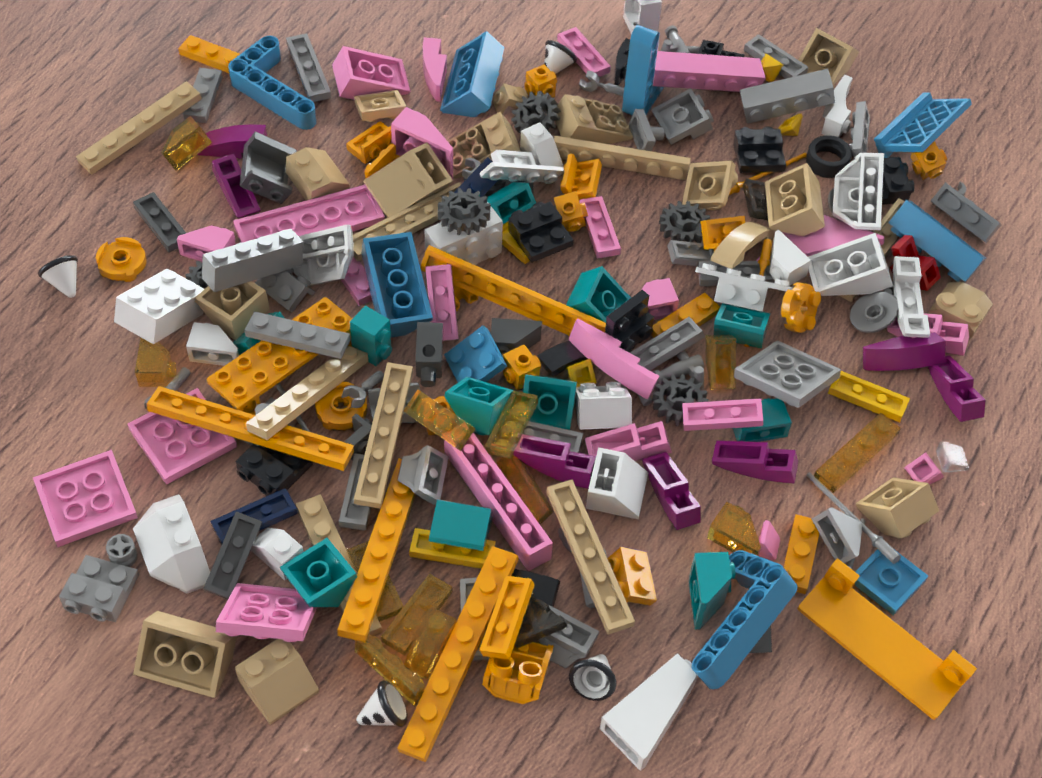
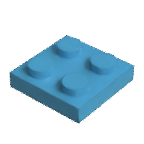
[444,325,508,382]
[854,549,928,616]

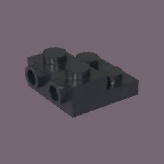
[733,126,786,173]
[882,157,915,205]
[508,201,574,263]
[605,290,654,352]
[236,443,313,496]

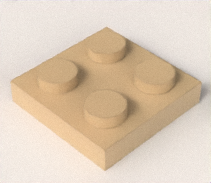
[354,90,406,122]

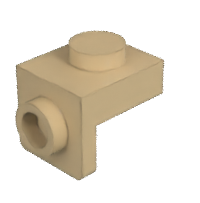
[493,83,528,114]

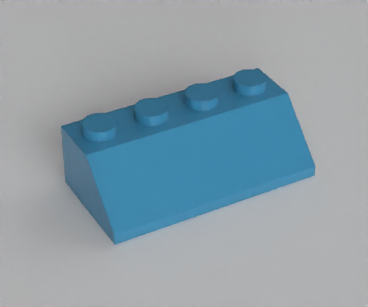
[440,31,505,117]
[888,200,986,282]
[361,232,433,338]

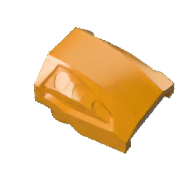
[482,638,554,704]

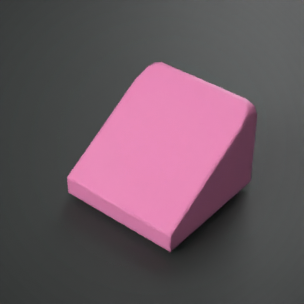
[904,452,944,485]
[756,520,780,561]

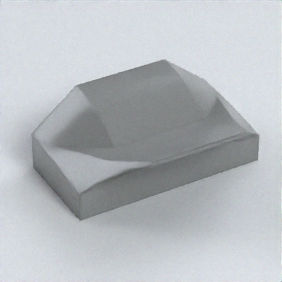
[398,445,449,505]
[535,605,599,668]

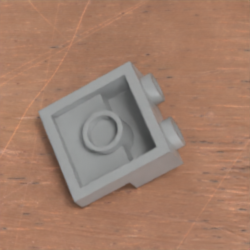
[651,88,714,145]
[59,555,139,622]

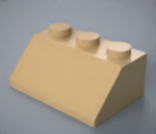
[765,163,825,236]
[133,611,237,698]

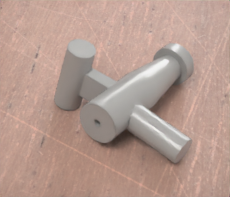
[661,26,700,54]
[653,350,704,390]

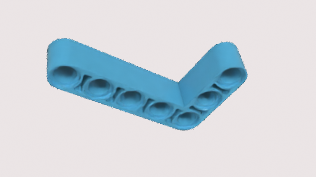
[622,25,664,116]
[228,36,316,130]
[691,550,797,690]

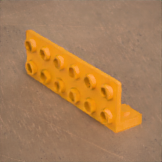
[207,297,352,415]
[797,558,977,720]

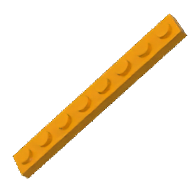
[420,245,606,336]
[147,386,354,471]
[337,458,416,642]
[397,546,519,762]

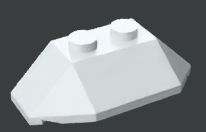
[832,153,884,230]
[293,225,354,285]
[133,494,210,594]

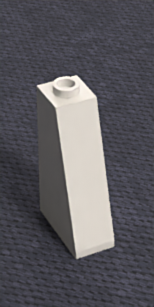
[600,653,697,771]

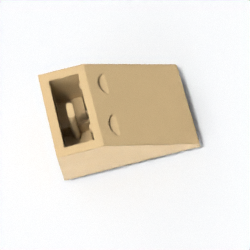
[555,94,633,144]
[448,112,521,178]
[363,142,453,218]

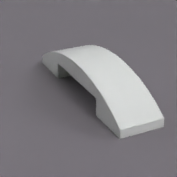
[893,256,930,338]

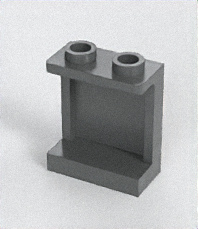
[240,131,297,204]

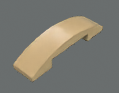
[711,222,775,269]

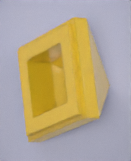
[761,54,784,82]
[778,114,803,136]
[567,359,597,387]

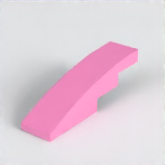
[568,319,659,400]

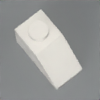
[520,123,564,168]
[769,230,811,286]
[186,322,239,366]
[251,528,303,580]

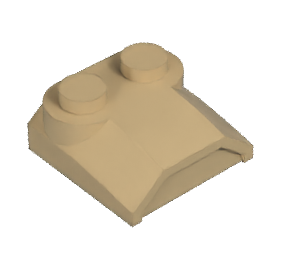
[682,161,738,210]
[928,282,993,338]

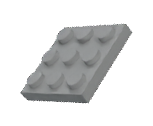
[734,341,841,408]

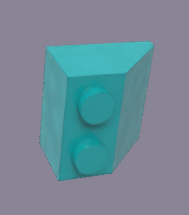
[566,266,631,323]
[444,377,514,436]
[688,552,735,630]

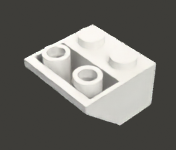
[575,382,632,430]
[586,447,648,519]

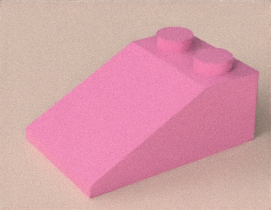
[332,46,410,100]
[391,107,453,180]

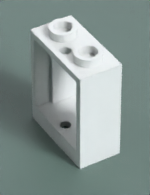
[623,0,662,35]

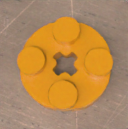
[96,237,147,282]
[781,282,821,333]
[315,382,368,430]

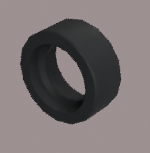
[806,135,852,178]

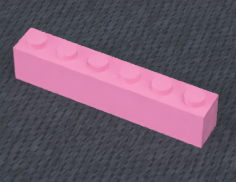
[653,51,766,92]
[444,424,553,571]

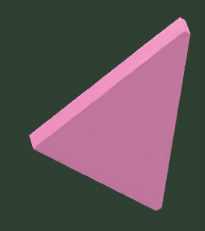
[756,215,885,261]

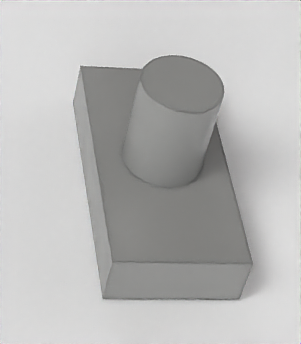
[629,109,664,151]

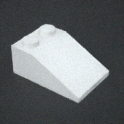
[808,233,893,296]

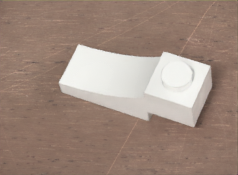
[821,75,853,138]

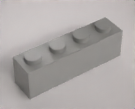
[740,69,835,124]
[202,229,304,292]

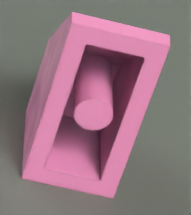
[177,225,236,262]
[642,278,679,320]

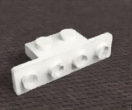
[480,150,564,184]
[695,263,794,311]

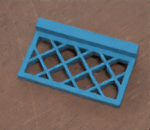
[874,92,972,158]

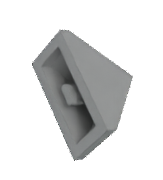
[812,507,862,563]

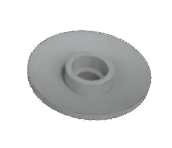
[850,291,898,333]

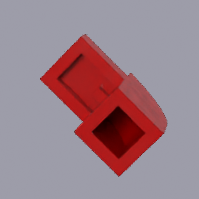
[890,235,941,291]

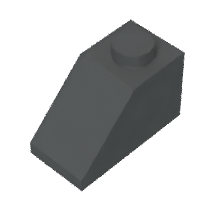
[491,318,542,357]

